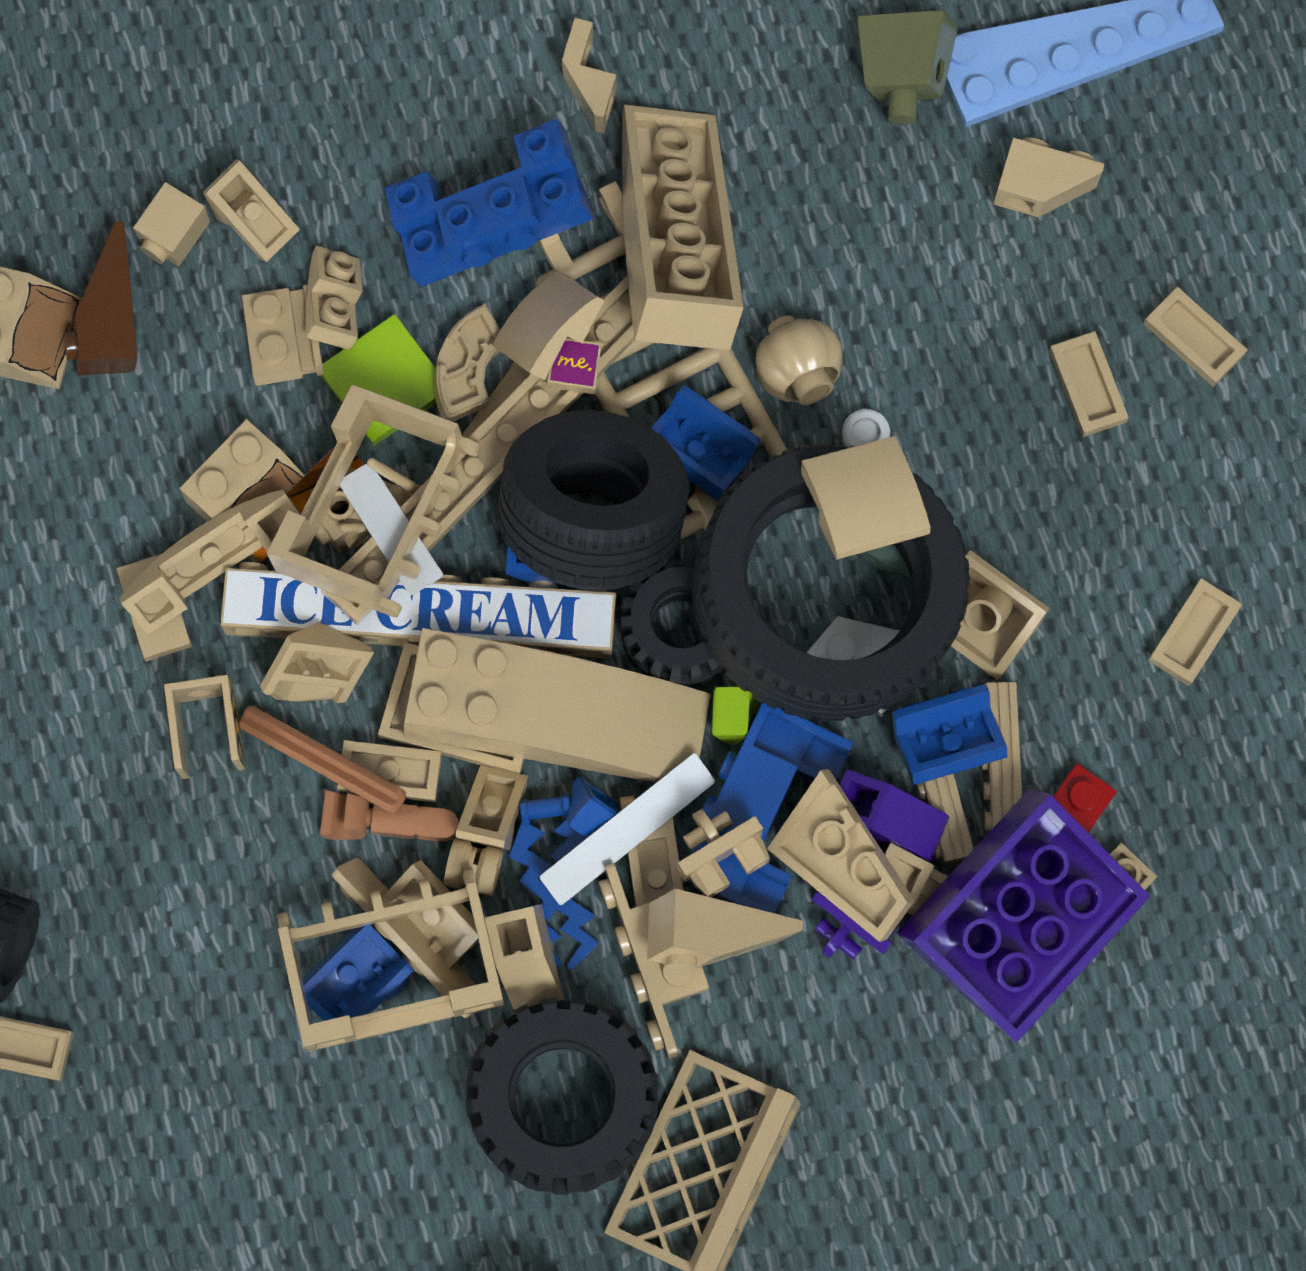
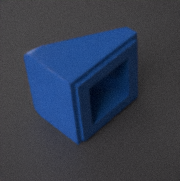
[568,777,621,838]

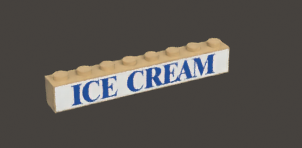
[220,562,616,660]

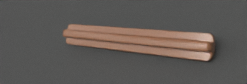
[239,706,406,814]

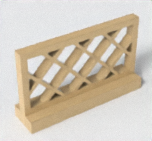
[604,1050,801,1271]

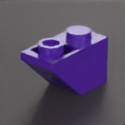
[840,769,950,862]

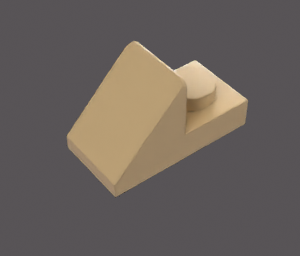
[203,159,300,262]
[456,765,528,851]

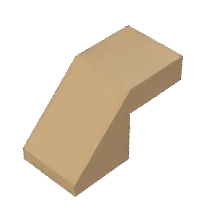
[562,18,617,133]

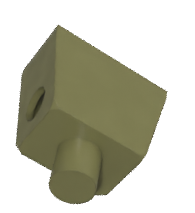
[858,10,957,125]

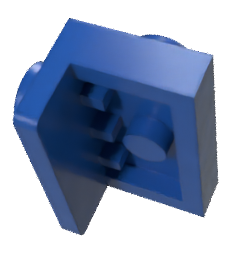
[651,385,761,501]
[893,684,1008,785]
[302,925,414,1021]

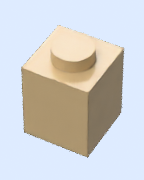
[133,182,210,267]

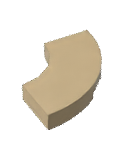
[434,304,501,422]

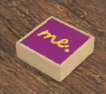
[547,338,602,394]

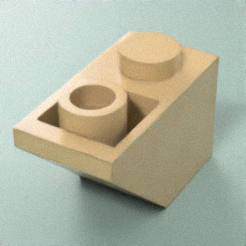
[993,138,1104,217]
[485,904,564,1010]

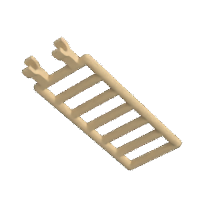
[536,181,787,539]

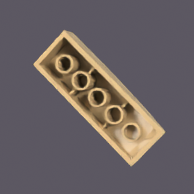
[622,105,744,350]
[404,628,711,783]

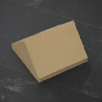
[951,550,1050,680]

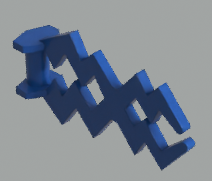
[509,792,599,970]

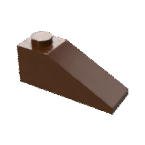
[65,221,138,376]

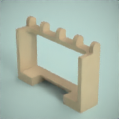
[267,385,481,618]
[277,868,504,1052]

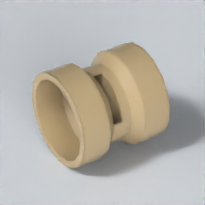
[444,838,503,897]

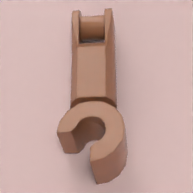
[320,790,458,842]

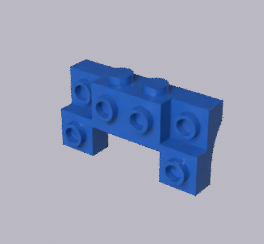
[385,119,594,287]
[681,702,853,913]

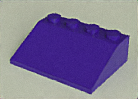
[896,788,1150,1043]

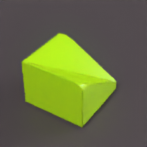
[712,687,762,745]

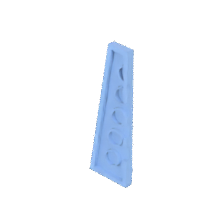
[946,0,1224,127]

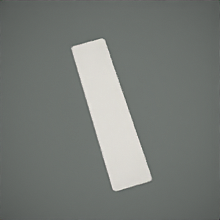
[540,753,715,905]

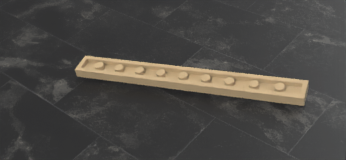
[321,276,635,625]

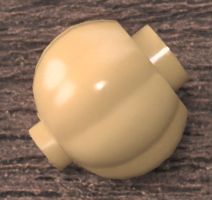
[756,316,843,405]

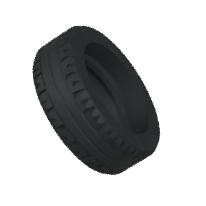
[692,443,970,721]

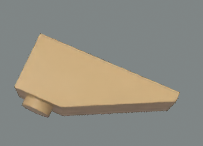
[647,889,803,973]

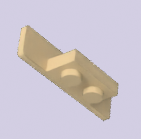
[332,858,488,1018]
[598,863,709,1059]

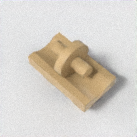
[677,809,770,898]

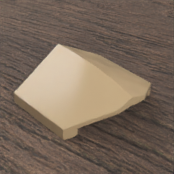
[260,622,374,703]

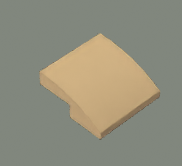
[492,271,605,380]
[801,436,931,560]

